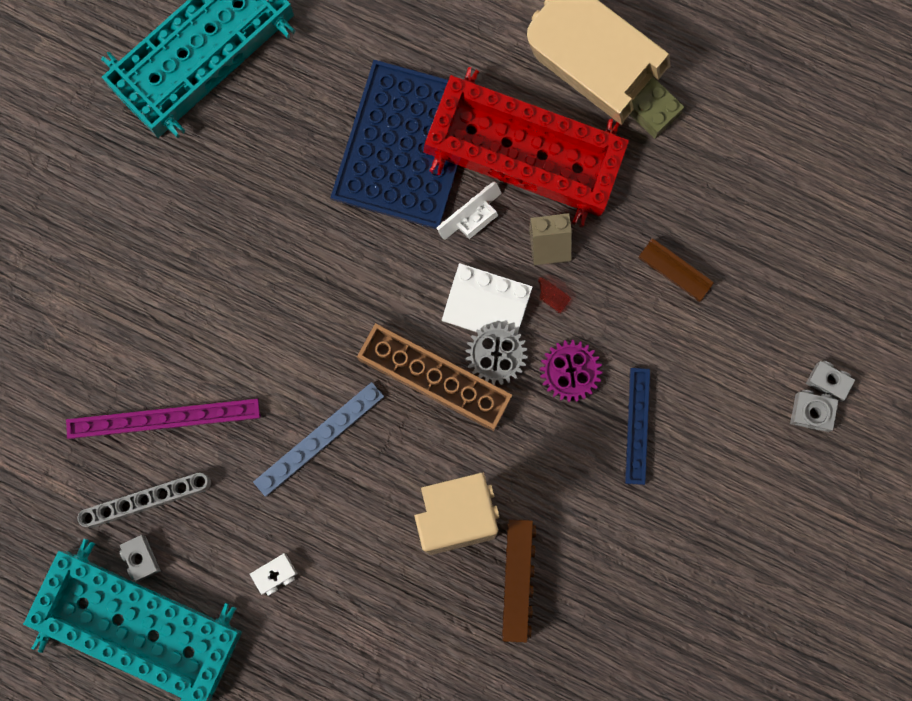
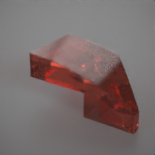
[538,277,571,313]

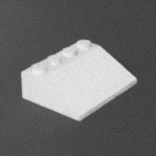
[442,263,532,344]

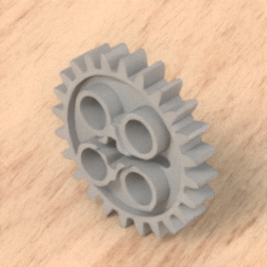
[466,323,528,385]

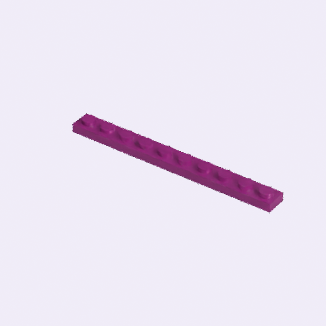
[66,399,261,439]

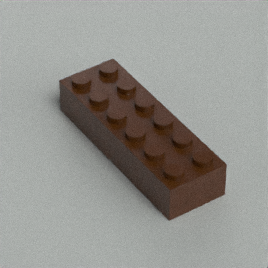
[502,519,536,643]

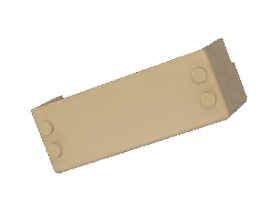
[414,472,499,555]

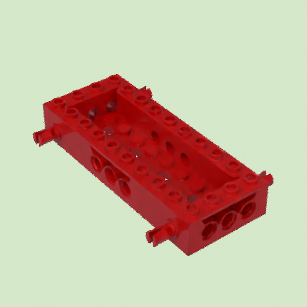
[423,67,629,227]

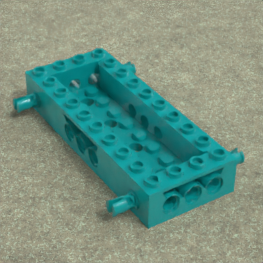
[101,0,296,138]
[23,538,242,701]

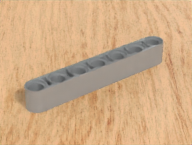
[77,473,211,528]

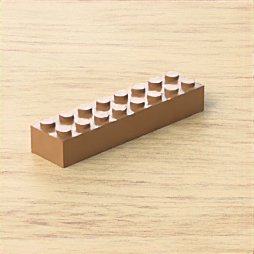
[357,323,512,431]

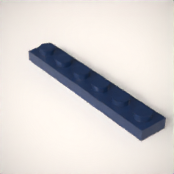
[625,368,650,485]

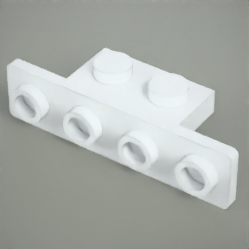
[437,181,501,240]

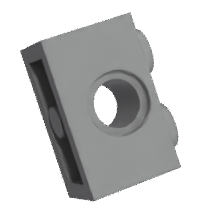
[806,361,855,402]
[119,535,161,581]

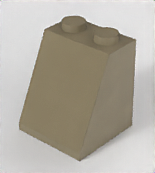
[529,213,572,266]

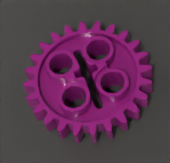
[539,340,602,403]

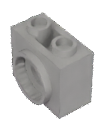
[790,390,838,432]

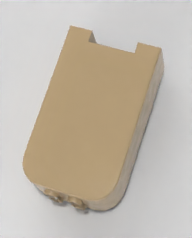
[527,0,670,125]

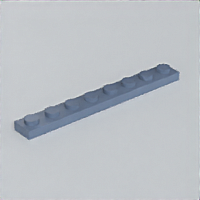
[253,382,384,497]

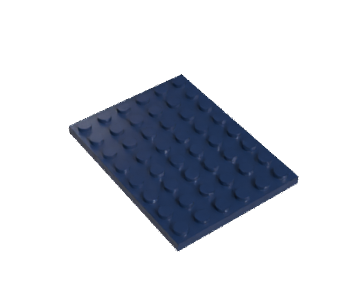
[330,60,470,229]

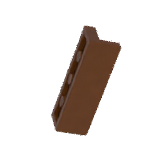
[638,238,714,302]

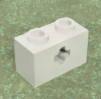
[250,554,298,596]

